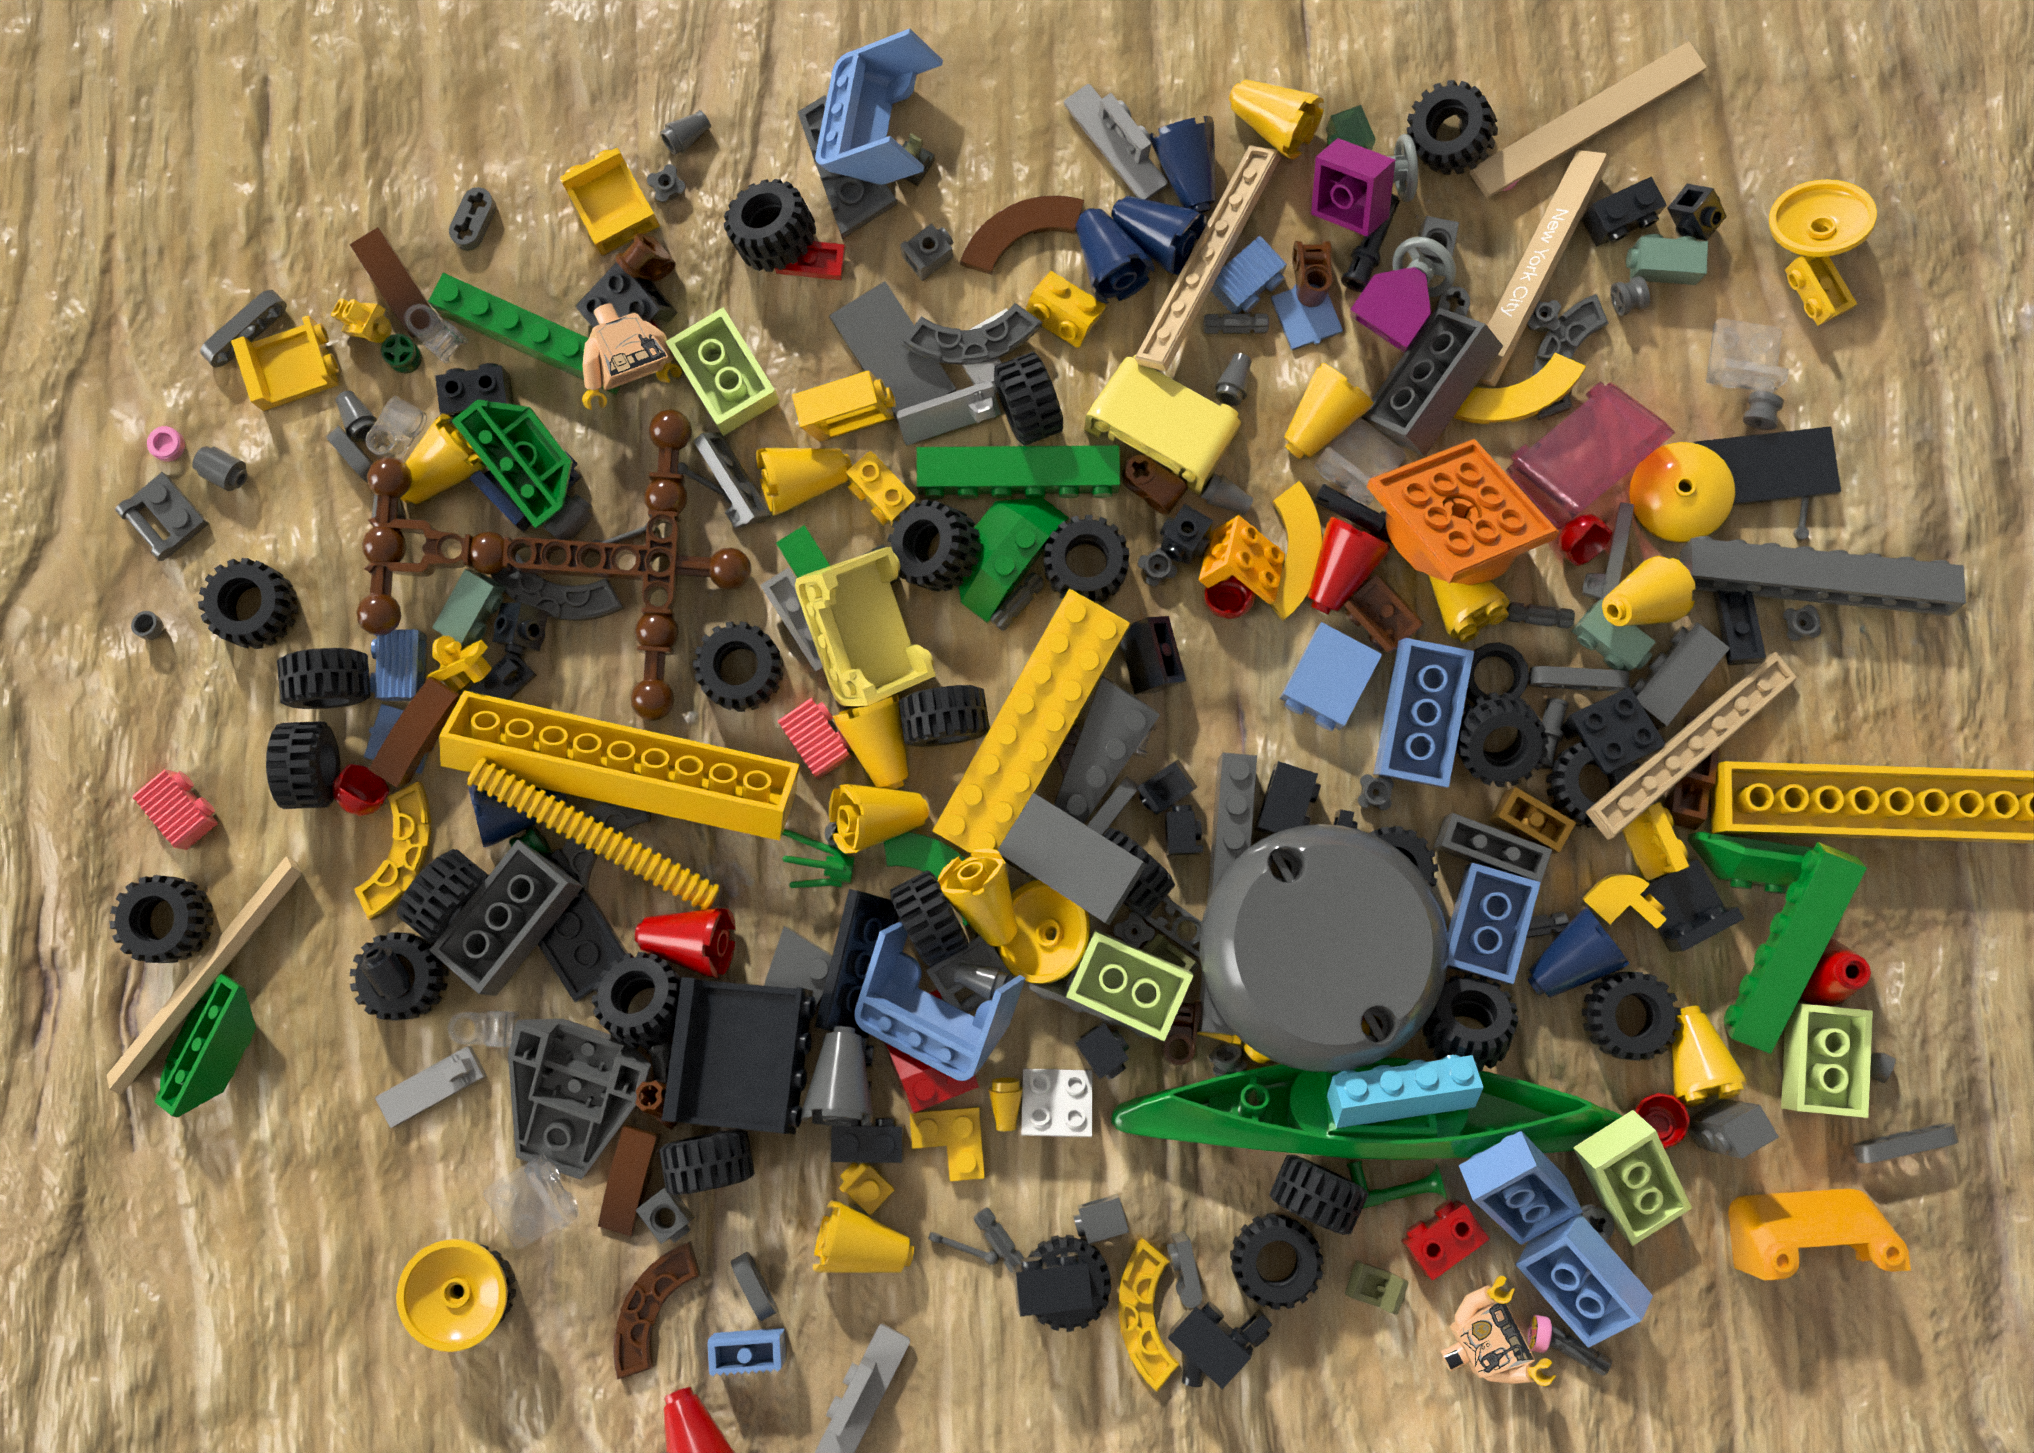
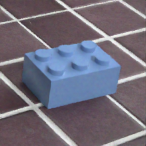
[1447,863,1541,985]
[1459,1131,1583,1245]
[1515,1213,1653,1348]

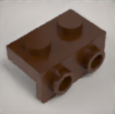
[1343,573,1425,654]

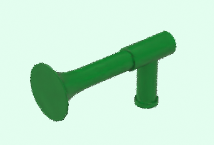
[1346,1160,1447,1209]

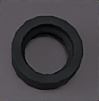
[1466,642,1529,705]

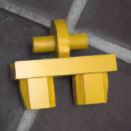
[331,299,392,343]
[426,635,492,692]

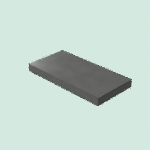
[829,281,956,424]
[997,793,1147,925]

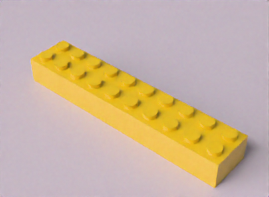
[439,690,799,841]
[1711,761,2034,844]

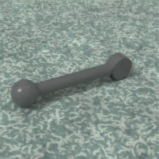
[678,462,732,504]
[1793,498,1809,540]
[592,522,658,554]
[928,1232,999,1265]

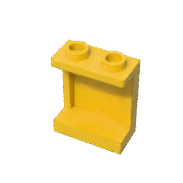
[559,148,660,256]
[231,315,339,411]

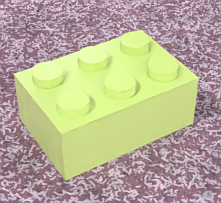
[665,307,780,436]
[1066,929,1193,1041]
[1781,1004,1873,1118]
[1573,1110,1692,1246]

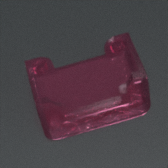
[1506,381,1676,530]

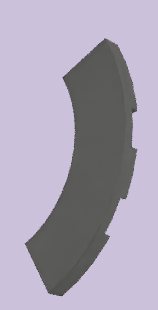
[1532,294,1609,421]
[901,303,1042,365]
[490,553,624,621]
[557,802,651,897]

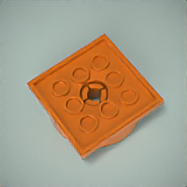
[1366,439,1559,585]

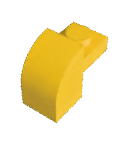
[1583,873,1667,929]

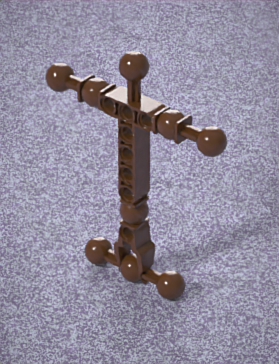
[356,409,751,721]

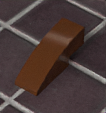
[349,227,441,339]
[369,677,460,788]
[1664,715,1719,830]
[598,1124,662,1236]

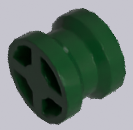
[381,334,422,374]
[509,825,552,857]

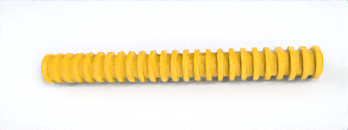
[467,758,720,910]

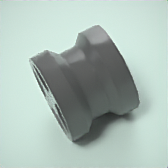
[1610,276,1650,316]
[1743,391,1784,430]
[1580,1205,1614,1241]

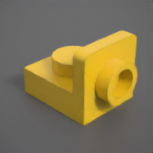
[839,1162,895,1215]

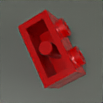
[1401,1200,1490,1281]

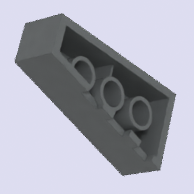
[764,926,832,1020]

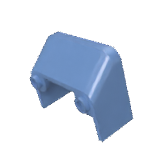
[815,28,943,185]
[854,921,1026,1081]

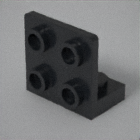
[576,262,678,328]
[1561,687,1665,775]
[1641,860,1744,952]

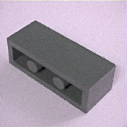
[1631,622,1730,730]
[1433,813,1552,882]
[1689,1099,1779,1159]

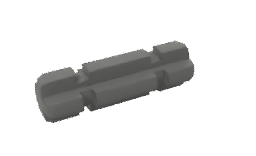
[1203,313,1269,334]
[991,572,1045,631]
[1506,602,1575,628]
[1526,912,1569,938]
[974,1207,1024,1273]
[1549,1326,1612,1376]

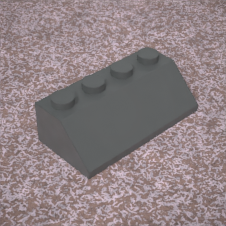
[1361,307,1503,456]
[430,840,583,996]

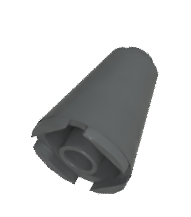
[801,1026,873,1127]

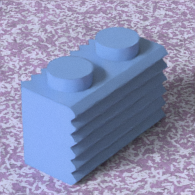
[1210,236,1287,314]
[370,629,427,701]
[708,1328,786,1376]

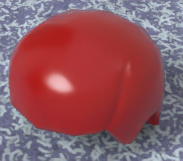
[1559,514,1612,566]
[1204,575,1256,619]
[331,764,389,816]
[1635,1093,1690,1149]

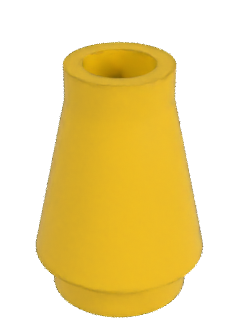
[988,1077,1023,1131]

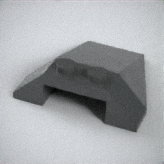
[508,1018,651,1180]

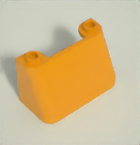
[1728,1188,1911,1280]

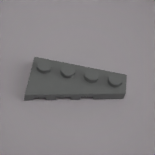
[797,95,897,239]
[1053,675,1160,824]

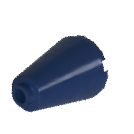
[1149,116,1216,213]
[1111,196,1207,275]
[1076,208,1155,303]
[467,782,567,847]
[1527,907,1630,998]

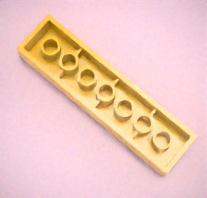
[932,588,1131,853]

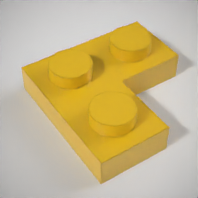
[909,1107,985,1181]

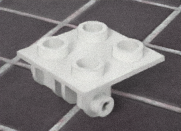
[1021,1069,1092,1137]

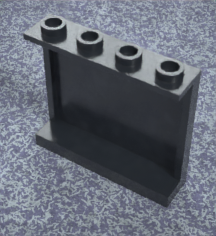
[662,977,816,1135]

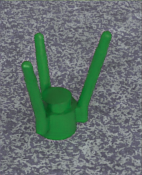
[782,828,855,888]

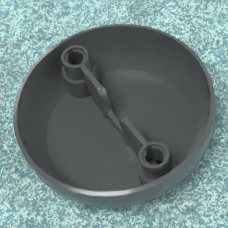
[1199,824,1449,1073]

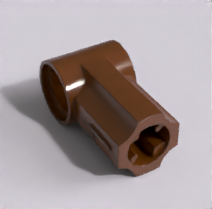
[635,1080,679,1130]

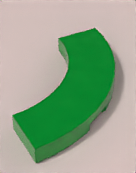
[884,832,970,926]

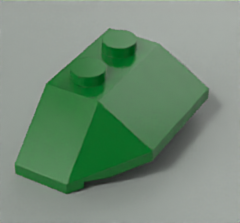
[451,399,573,529]
[959,498,1069,624]
[1687,832,1814,894]
[155,974,256,1117]

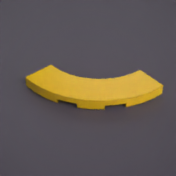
[1453,353,1586,424]
[1269,480,1322,621]
[354,781,431,920]
[1118,1237,1180,1392]

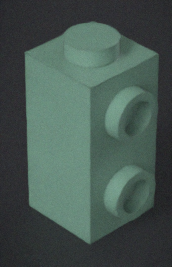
[1626,234,1708,285]
[432,569,506,645]
[1572,599,1655,672]

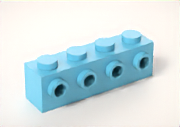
[1327,1055,1483,1128]

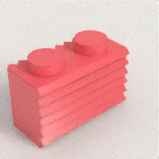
[778,698,852,780]
[132,769,218,850]

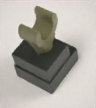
[902,133,935,186]

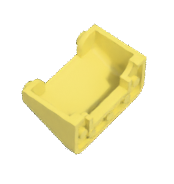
[1084,355,1241,495]
[795,547,936,706]

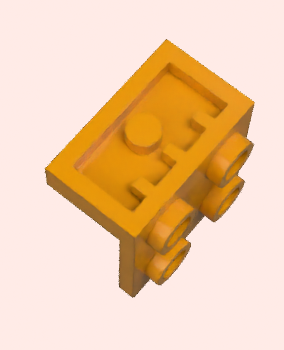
[1199,515,1285,604]

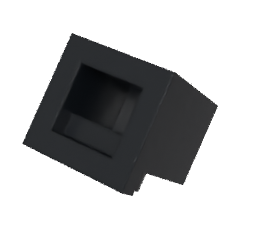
[1164,805,1203,856]

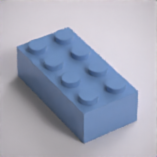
[1373,638,1474,787]

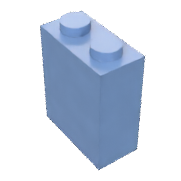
[1280,622,1382,731]

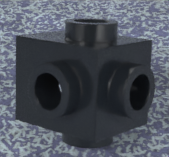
[1667,183,1727,241]
[1160,503,1214,565]
[492,602,549,656]

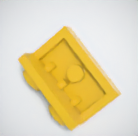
[1785,256,1857,326]
[1025,271,1106,348]
[846,451,916,529]
[1622,802,1689,881]

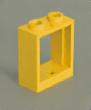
[792,370,896,442]

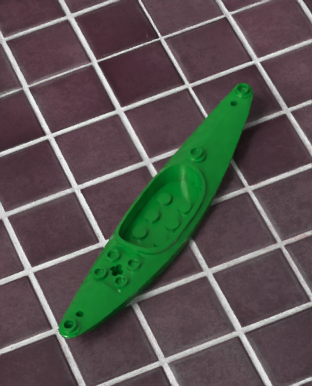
[1111,1057,1622,1160]

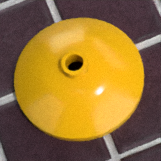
[1769,179,1877,257]
[1629,442,1735,543]
[997,879,1090,984]
[396,1239,508,1352]

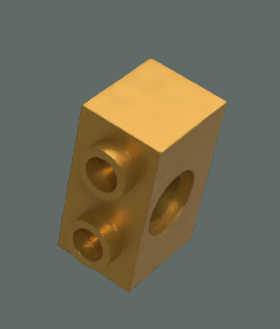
[1489,787,1576,854]

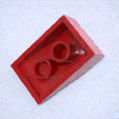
[883,989,979,1113]

